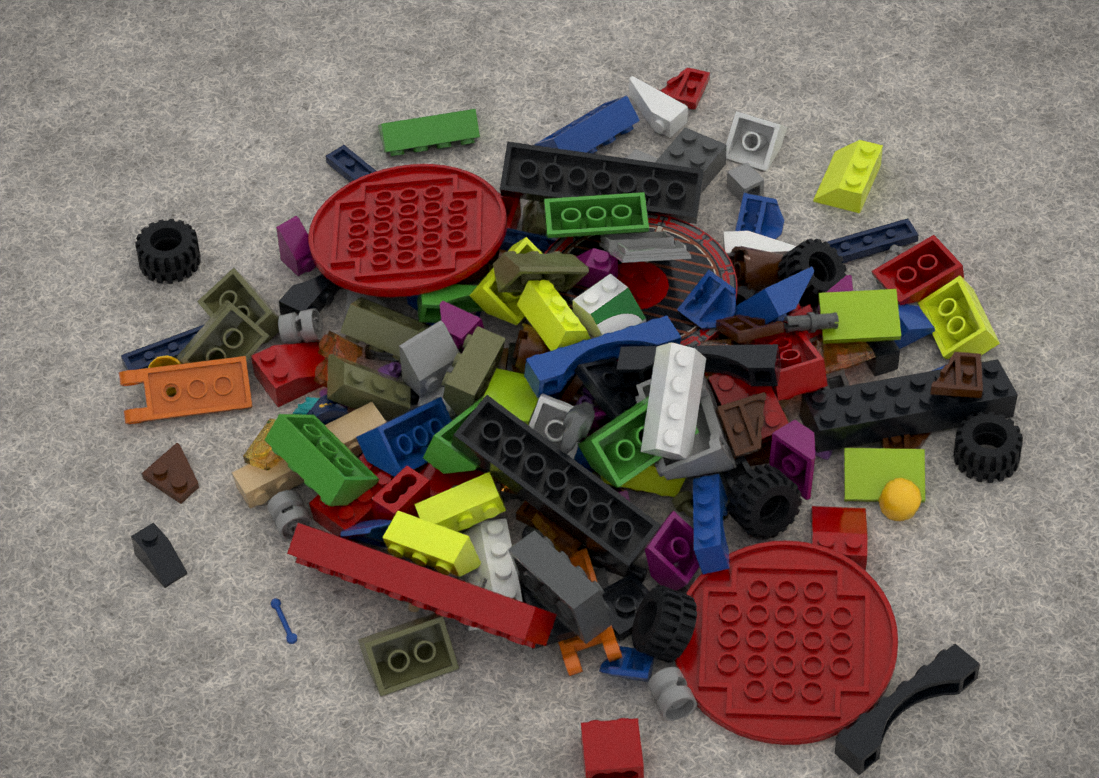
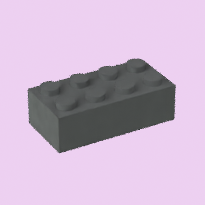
[655,127,727,193]
[508,530,612,644]

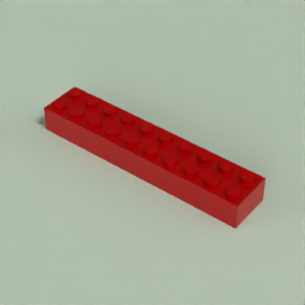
[287,523,557,648]

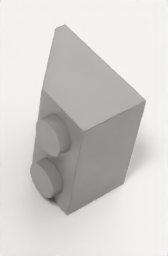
[399,321,460,398]

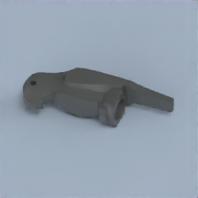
[561,402,595,454]

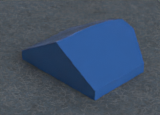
[735,193,784,239]
[677,270,736,330]
[894,304,935,349]
[340,519,392,548]
[599,646,654,682]

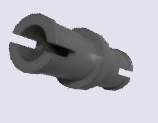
[784,312,839,333]

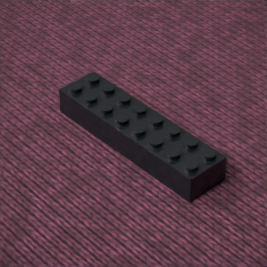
[500,141,704,224]
[799,359,1018,453]
[452,395,661,575]

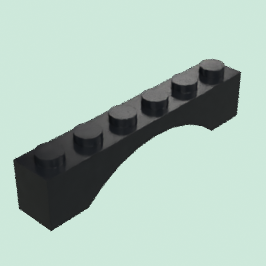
[279,274,344,315]
[616,344,781,388]
[835,644,980,775]

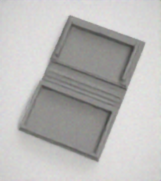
[599,231,691,263]

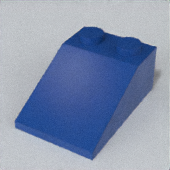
[735,267,814,325]

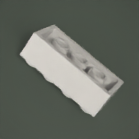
[641,342,706,461]
[458,518,523,631]

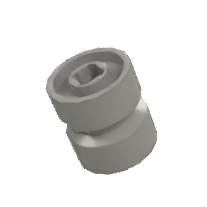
[278,308,324,344]
[267,490,313,541]
[648,667,697,721]

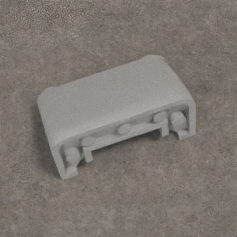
[636,375,736,480]

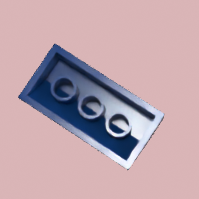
[534,95,640,154]
[356,397,452,477]

